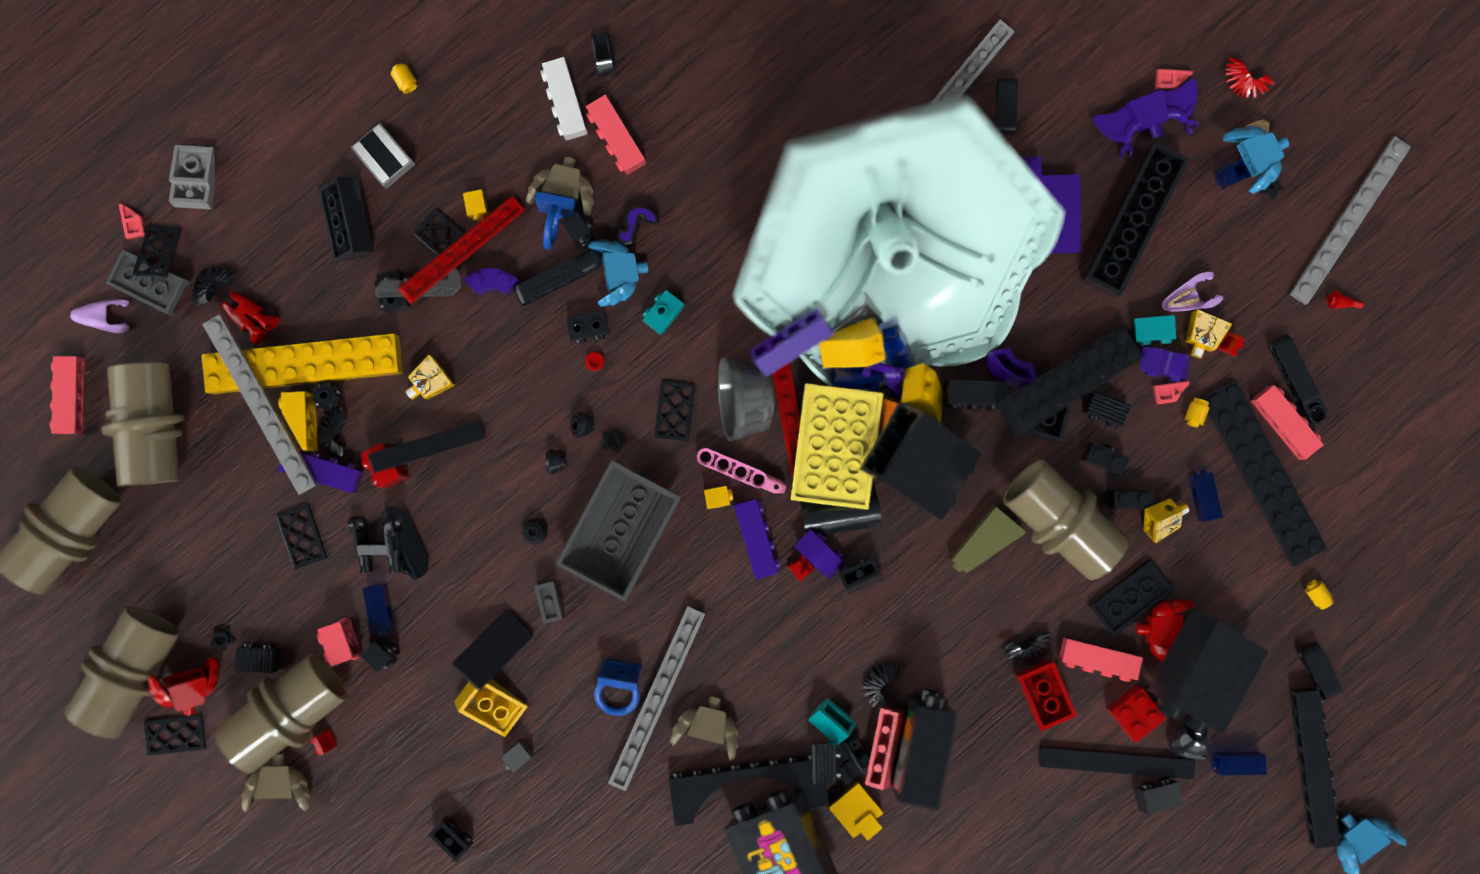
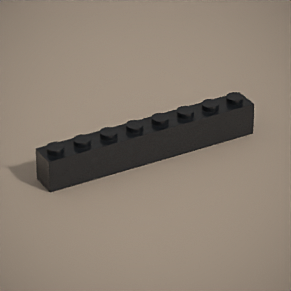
[1289,688,1341,849]

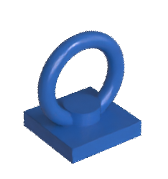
[535,192,578,250]
[594,659,642,716]

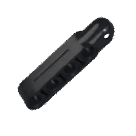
[512,250,602,306]
[1268,334,1327,424]

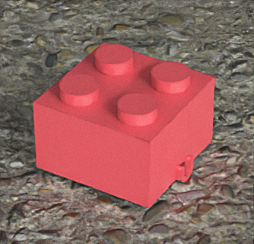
[317,617,363,667]

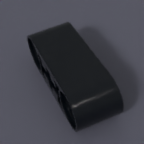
[994,78,1018,134]
[1297,642,1343,700]

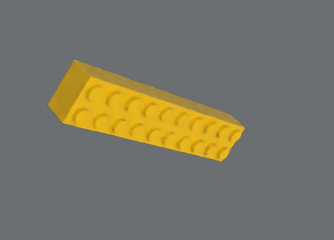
[202,334,403,394]

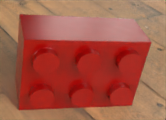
[1014,659,1077,731]

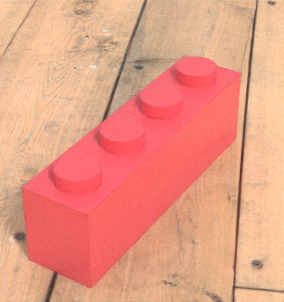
[586,95,646,175]
[50,356,85,434]
[1250,385,1324,460]
[1058,637,1143,682]
[865,706,906,790]

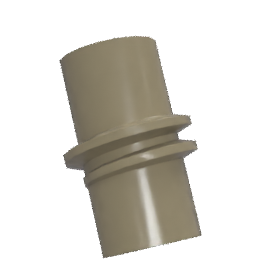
[102,363,184,486]
[1003,460,1130,580]
[0,467,122,594]
[64,606,180,739]
[214,653,348,774]

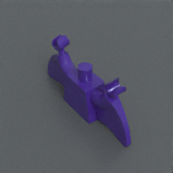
[1092,79,1198,158]

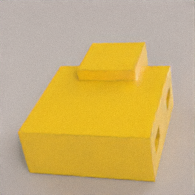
[828,780,883,841]

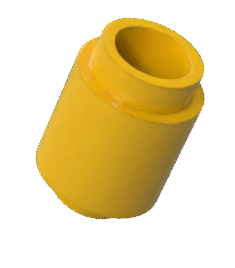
[390,63,417,94]
[1185,398,1209,428]
[1305,580,1334,610]

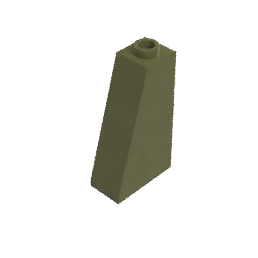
[949,507,1026,573]

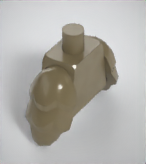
[526,157,594,217]
[670,697,739,760]
[241,754,311,812]

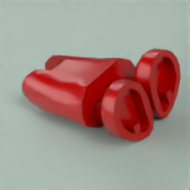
[221,291,280,345]

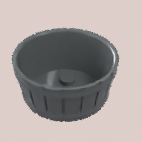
[717,357,774,441]

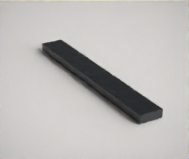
[1039,747,1196,780]

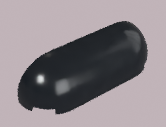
[380,507,429,580]

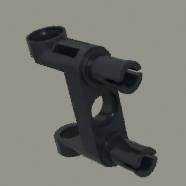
[347,516,403,574]

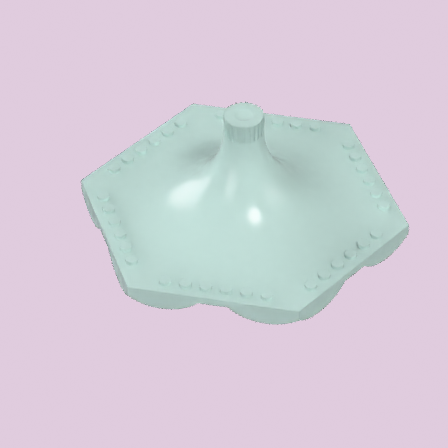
[733,97,1064,391]

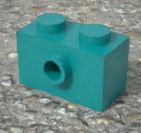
[642,290,685,336]
[1133,315,1176,346]
[808,698,857,745]

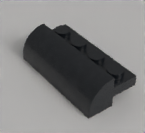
[800,485,882,536]

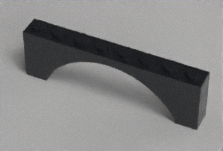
[669,753,829,826]

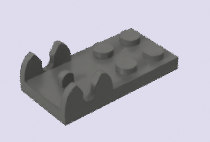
[105,249,191,317]
[375,268,461,297]

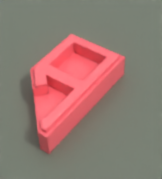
[1155,69,1193,90]
[119,204,146,240]
[1152,381,1190,405]

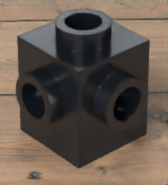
[312,382,344,411]

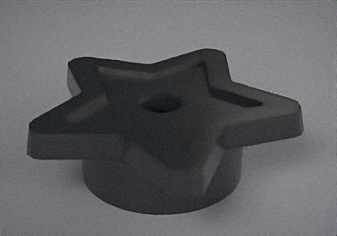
[1260,178,1284,200]
[602,428,626,453]
[210,627,235,652]

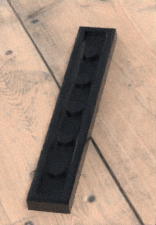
[367,421,486,474]

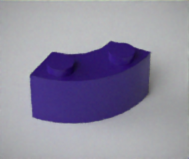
[463,268,521,296]
[1139,347,1191,382]
[984,348,1037,389]
[794,530,845,580]

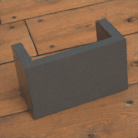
[534,580,565,624]

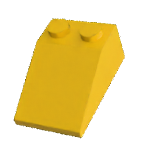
[818,318,885,368]
[902,363,944,424]
[279,392,318,451]
[454,679,528,737]

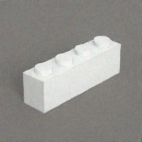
[540,57,587,141]

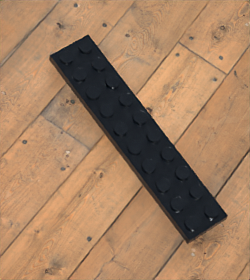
[1200,380,1327,567]

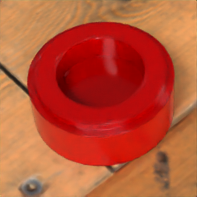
[585,352,605,371]

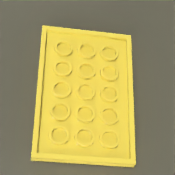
[791,384,883,509]

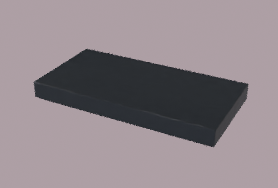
[1089,560,1174,637]
[451,609,533,691]

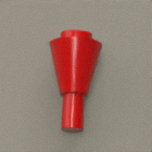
[1327,290,1364,309]

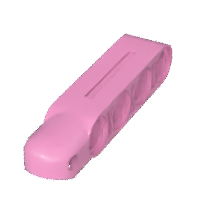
[697,448,786,493]

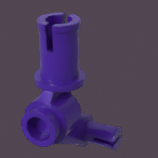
[862,362,905,398]

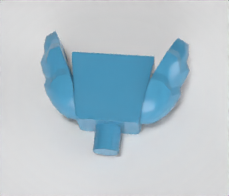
[1223,126,1289,194]
[588,239,648,307]
[1337,813,1407,874]

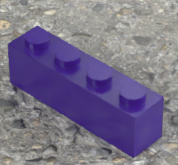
[750,308,833,377]
[278,447,364,493]
[734,499,780,580]

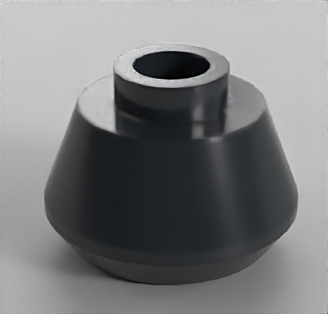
[570,412,595,438]
[545,449,567,475]
[521,519,548,545]

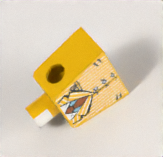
[1185,310,1232,359]
[405,355,455,400]
[1144,499,1189,543]

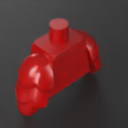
[1135,598,1195,662]
[148,657,220,716]

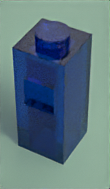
[1215,159,1251,190]
[880,324,916,371]
[830,367,884,389]
[1188,470,1223,522]
[362,583,394,636]
[1211,752,1267,776]

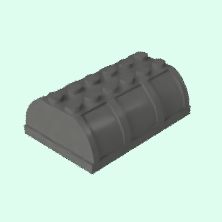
[556,461,681,602]

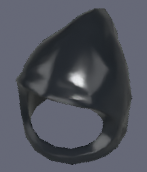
[1170,723,1208,760]

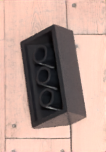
[318,177,373,262]

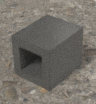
[501,740,534,772]

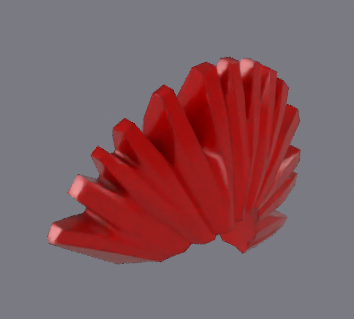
[1225,57,1275,98]

